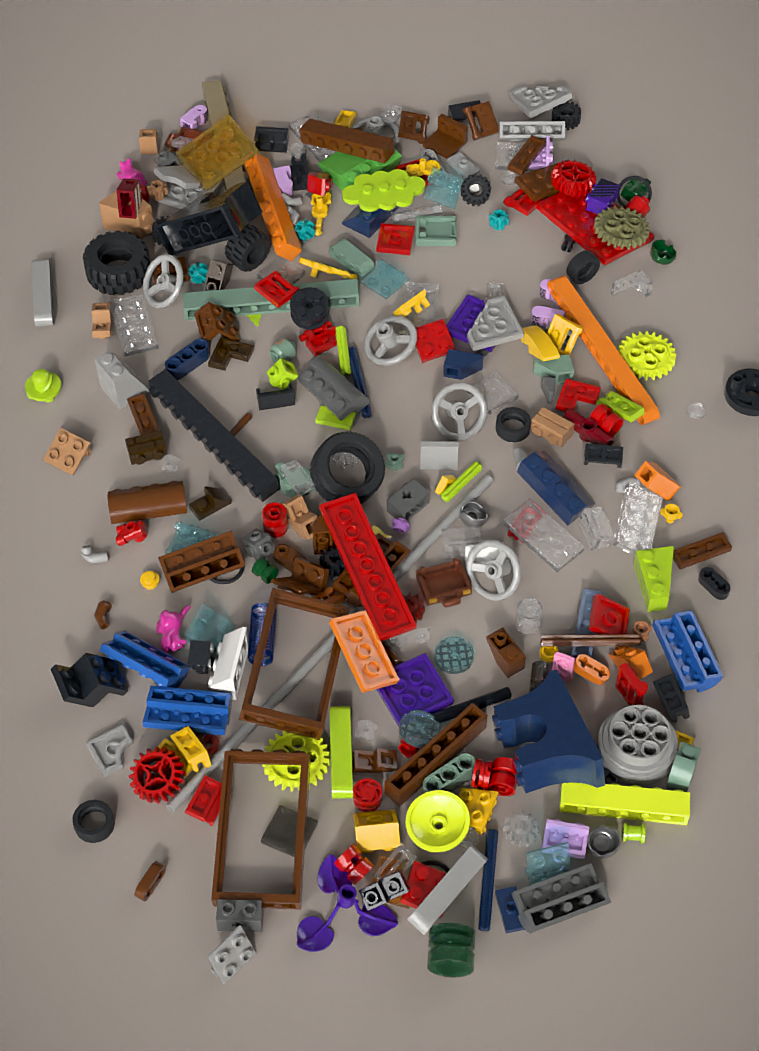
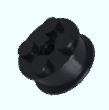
[290,287,329,330]

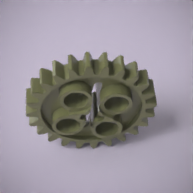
[594,206,650,250]

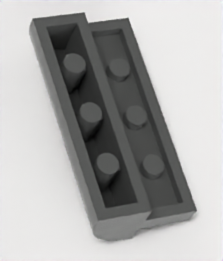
[297,357,370,421]
[511,863,611,933]

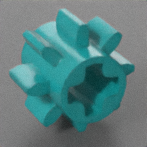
[489,209,509,230]
[295,219,315,241]
[188,262,208,284]

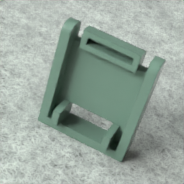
[416,216,457,246]

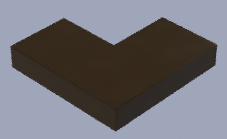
[208,337,254,371]

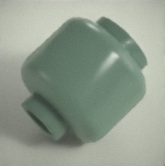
[269,338,296,363]

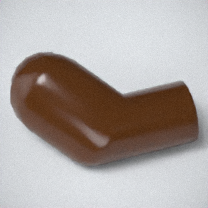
[94,600,112,629]

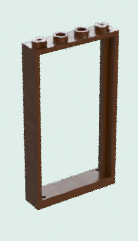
[239,588,350,740]
[211,749,311,910]

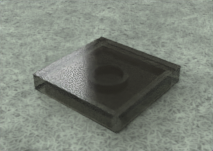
[261,805,318,857]

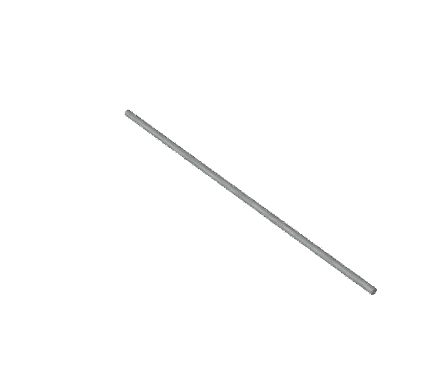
[166,475,493,812]

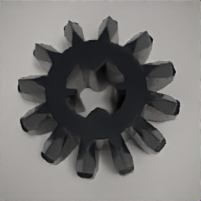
[319,547,346,580]

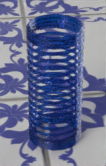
[247,603,277,666]

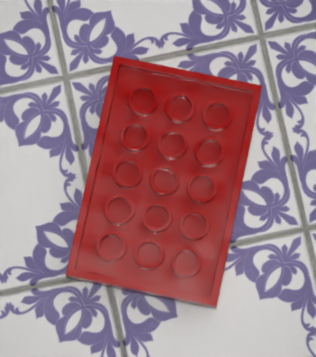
[536,191,655,266]

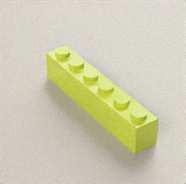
[559,783,690,825]

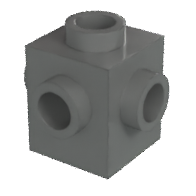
[154,149,181,167]
[242,528,275,559]

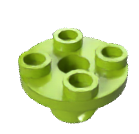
[25,369,62,402]

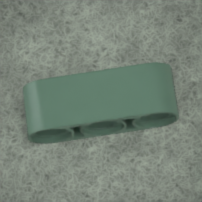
[329,238,375,279]
[423,753,475,794]

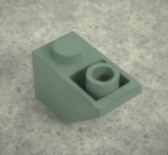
[533,354,574,384]

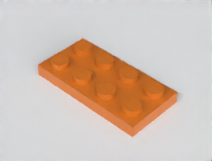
[329,610,399,693]

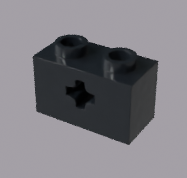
[188,640,216,674]

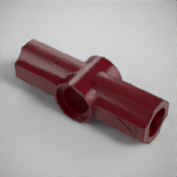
[563,409,615,446]

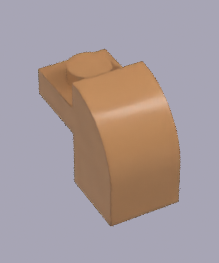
[139,129,159,155]
[91,302,113,339]
[283,494,317,540]

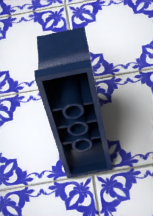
[492,669,605,793]

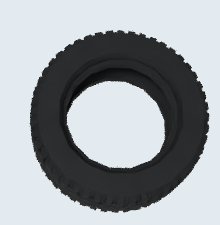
[310,431,385,504]

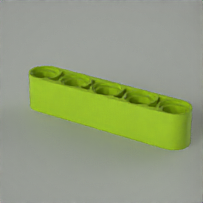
[329,706,353,799]

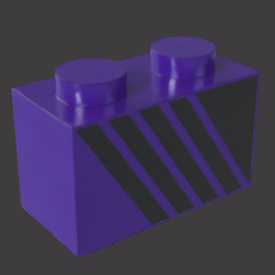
[585,178,620,214]

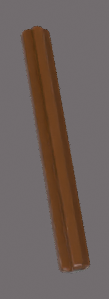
[541,634,641,646]

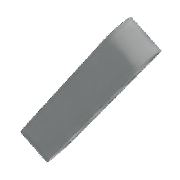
[32,259,54,327]
[407,845,488,935]

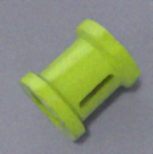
[622,822,646,844]

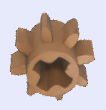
[147,180,168,201]

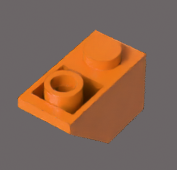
[634,461,681,501]
[608,646,653,680]

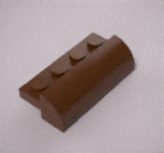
[107,481,187,524]
[158,531,246,593]
[332,533,411,607]

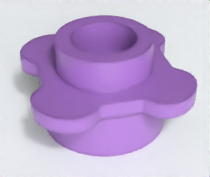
[391,518,411,534]

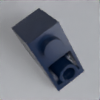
[443,349,484,380]

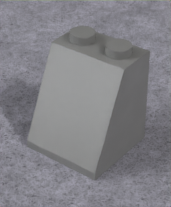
[95,351,150,410]

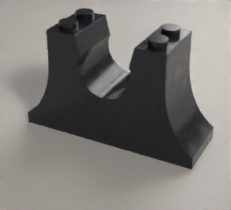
[153,181,263,255]

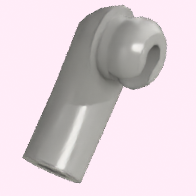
[281,193,302,207]
[287,206,300,229]

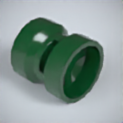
[251,557,279,584]

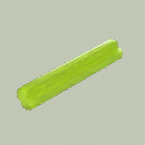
[335,325,351,376]
[441,461,482,502]

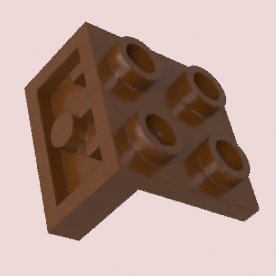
[423,114,468,159]
[194,302,241,342]
[271,557,329,595]

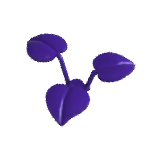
[297,854,398,952]

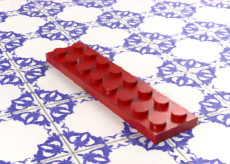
[319,493,417,641]

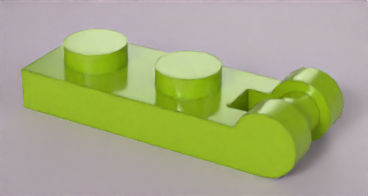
[597,391,645,423]

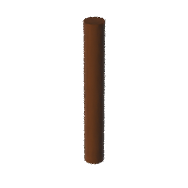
[229,413,252,437]

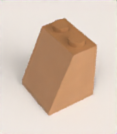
[99,191,154,239]

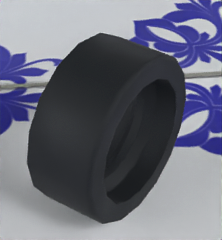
[566,250,600,284]
[496,407,531,443]
[72,800,115,843]

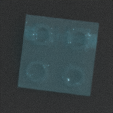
[424,167,463,209]
[360,259,409,299]
[165,522,216,554]
[184,604,236,657]
[524,842,570,886]

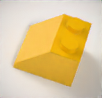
[353,809,400,853]

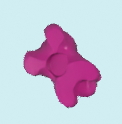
[117,158,147,186]
[156,605,191,653]

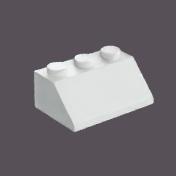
[208,627,249,700]

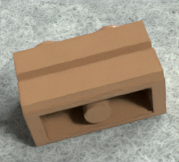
[531,407,575,447]

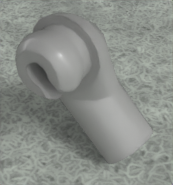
[615,477,640,493]
[81,545,108,563]

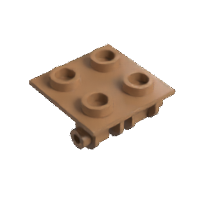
[43,428,92,475]

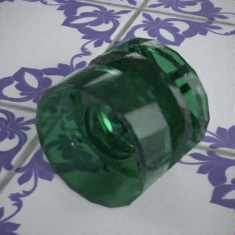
[427,923,475,978]

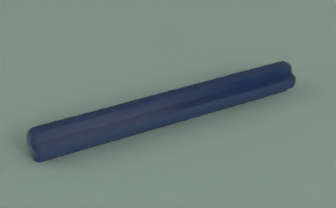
[348,346,372,419]
[478,829,498,932]

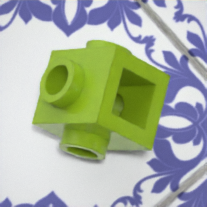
[267,358,298,389]

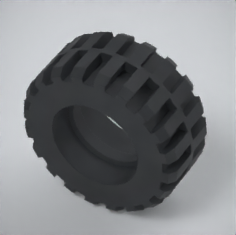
[83,230,150,296]

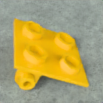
[458,788,499,835]

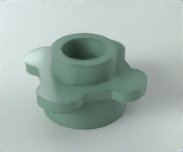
[385,453,404,471]

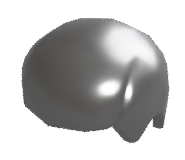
[459,502,489,528]
[587,825,621,858]

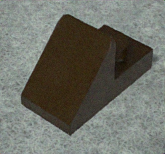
[189,486,231,521]

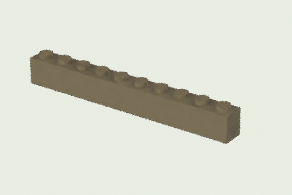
[202,80,248,191]

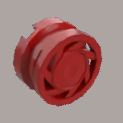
[471,758,493,790]
[353,778,382,812]

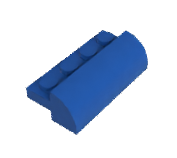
[652,611,723,693]
[100,631,190,688]
[143,686,232,735]

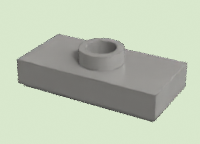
[447,152,480,179]

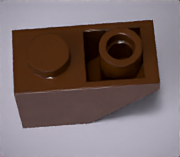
[486,627,526,678]

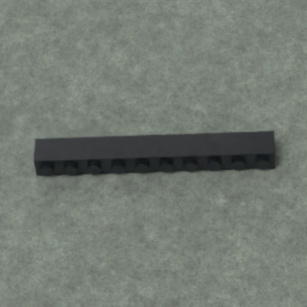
[148,369,280,502]

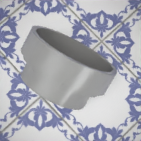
[597,705,678,786]

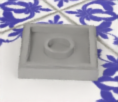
[420,441,459,470]

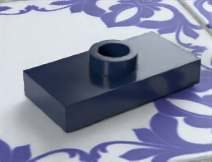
[495,886,525,934]

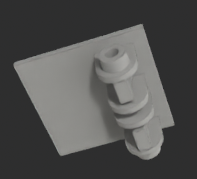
[207,925,256,984]

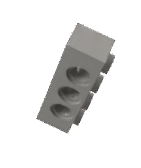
[498,121,565,141]

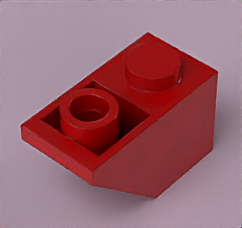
[307,172,332,196]

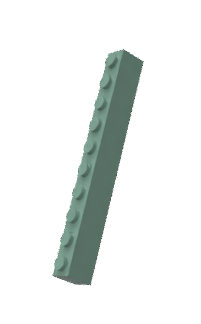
[183,279,359,320]

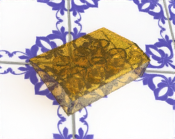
[176,114,259,191]

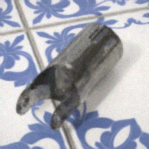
[529,661,550,693]

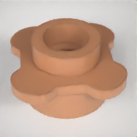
[630,621,652,642]

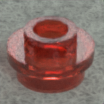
[199,734,220,754]

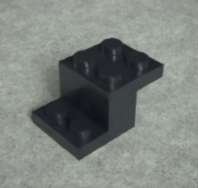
[51,653,128,707]

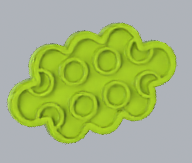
[342,169,425,212]

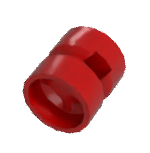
[589,404,624,437]
[262,502,288,538]
[488,757,517,796]
[333,844,375,885]

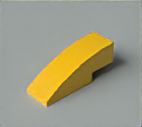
[521,325,560,361]

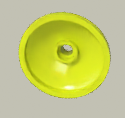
[406,790,470,852]

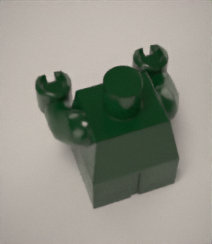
[620,178,651,201]

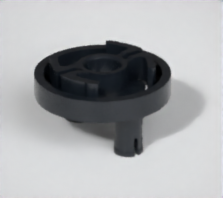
[724,368,759,416]

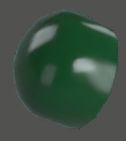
[650,239,677,265]

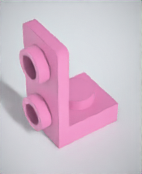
[552,652,575,682]

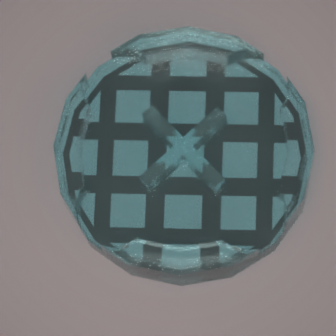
[434,636,474,674]
[399,710,440,748]

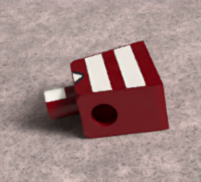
[116,178,142,219]

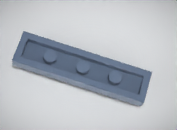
[571,588,603,658]

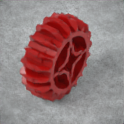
[551,159,596,198]
[128,746,186,804]

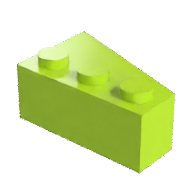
[633,546,674,612]

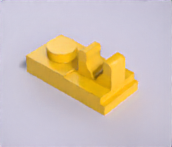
[393,289,430,317]

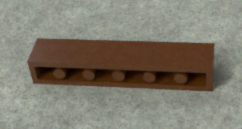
[299,118,395,163]
[385,703,488,807]

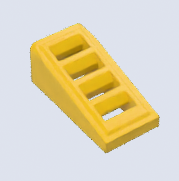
[334,110,357,128]

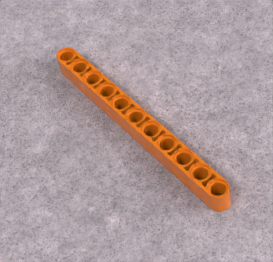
[547,275,660,425]

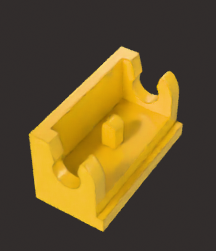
[170,726,212,772]

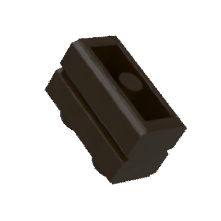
[125,430,168,465]

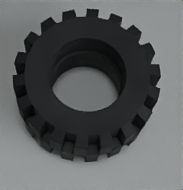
[225,224,271,272]

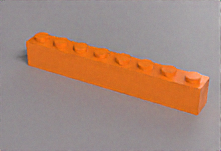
[244,152,302,261]

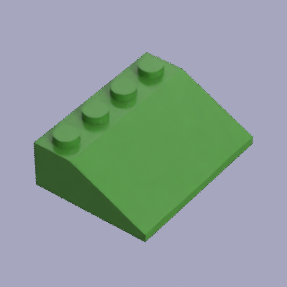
[318,149,402,191]

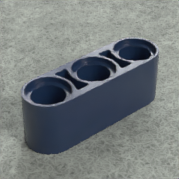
[165,339,210,381]

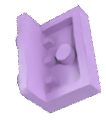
[529,136,553,170]
[542,819,589,859]

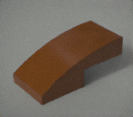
[352,748,397,773]

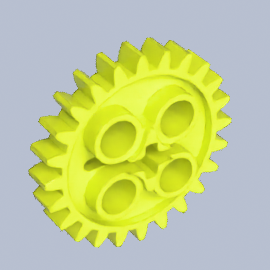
[618,331,676,381]
[262,731,330,792]

